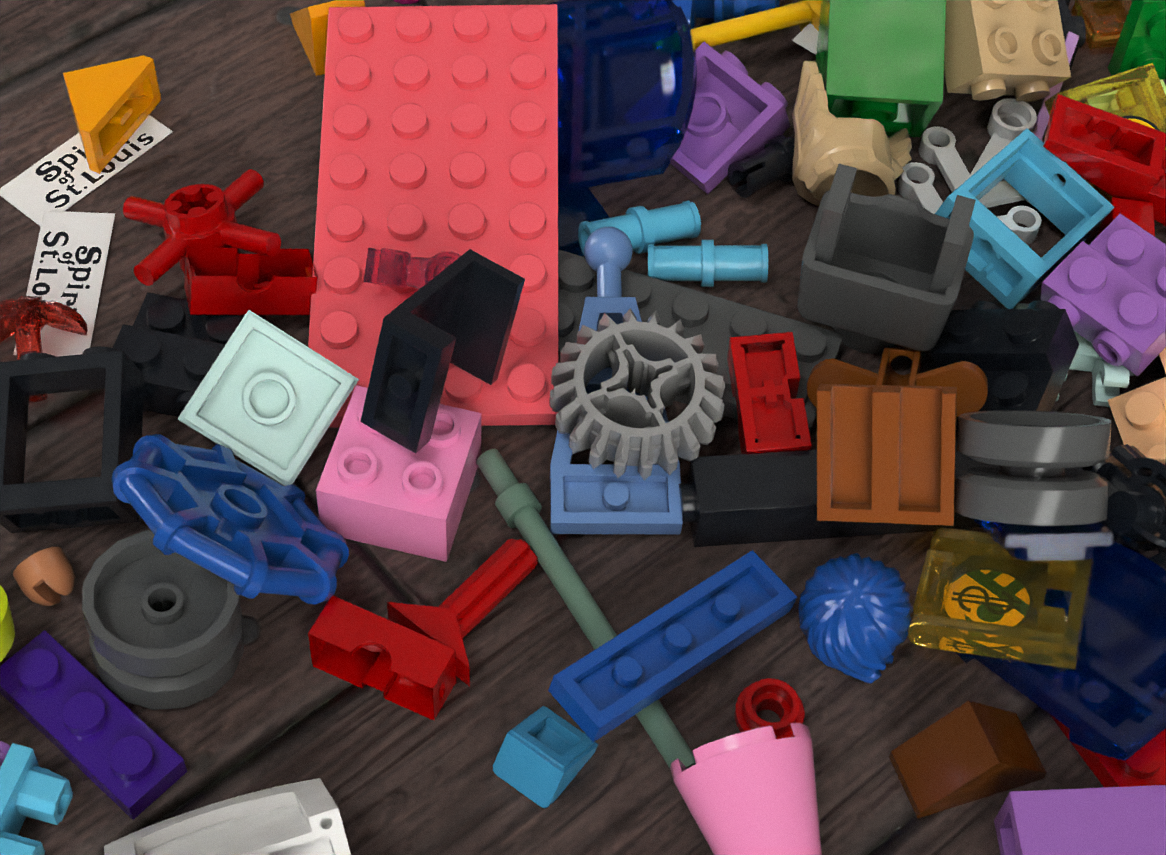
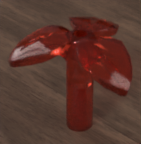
[0,296,88,403]

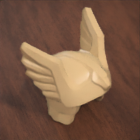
[792,61,912,206]

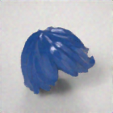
[798,553,915,684]

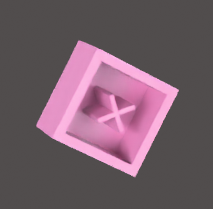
[316,385,481,562]

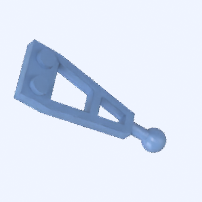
[549,227,683,535]

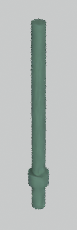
[476,449,696,769]

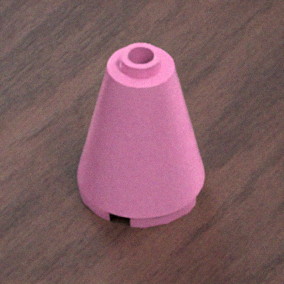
[670,723,822,855]

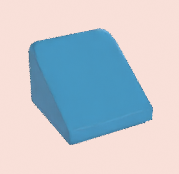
[493,706,599,808]

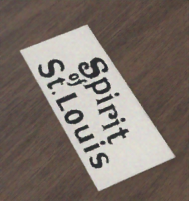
[0,115,173,227]
[13,211,115,357]

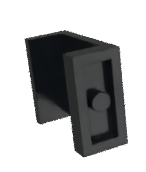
[360,249,525,453]

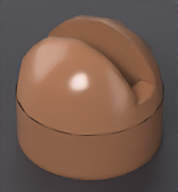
[13,547,75,606]

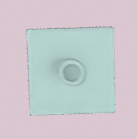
[178,310,359,486]

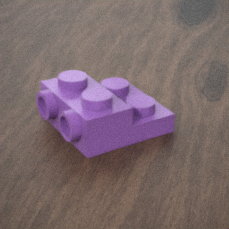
[625,42,790,194]
[1040,213,1166,376]

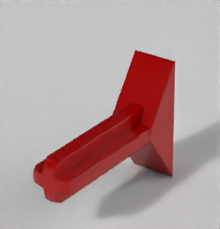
[387,538,538,687]

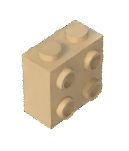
[944,0,1071,102]

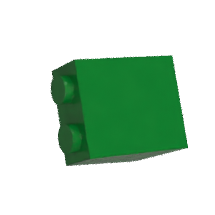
[816,0,946,137]

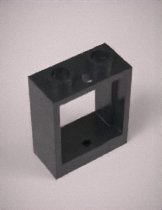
[0,346,144,533]

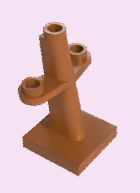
[807,346,988,526]

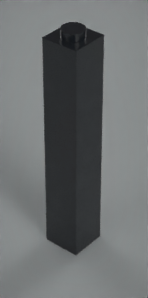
[679,441,1083,547]

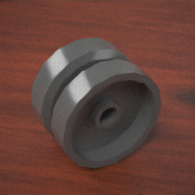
[955,410,1111,526]
[82,530,244,710]

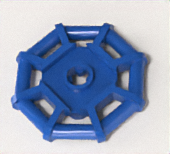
[111,434,349,604]

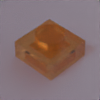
[1071,0,1132,49]

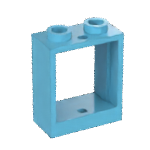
[935,128,1114,309]

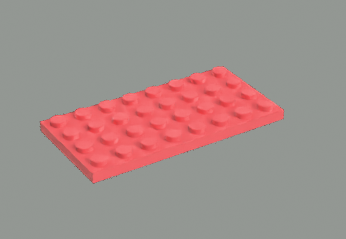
[308,4,559,428]

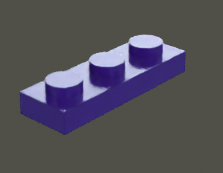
[0,630,187,820]

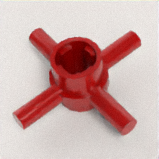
[123,169,281,286]

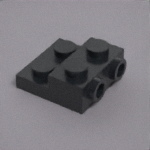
[113,292,266,417]
[930,300,1079,433]

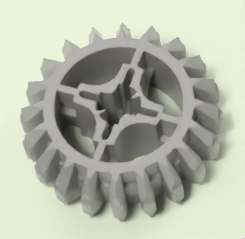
[549,308,725,481]

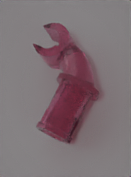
[364,248,461,289]

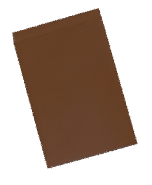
[889,700,1047,819]

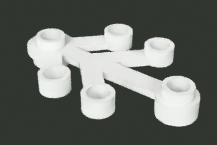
[897,98,1060,244]

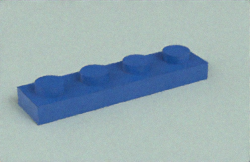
[548,550,797,742]

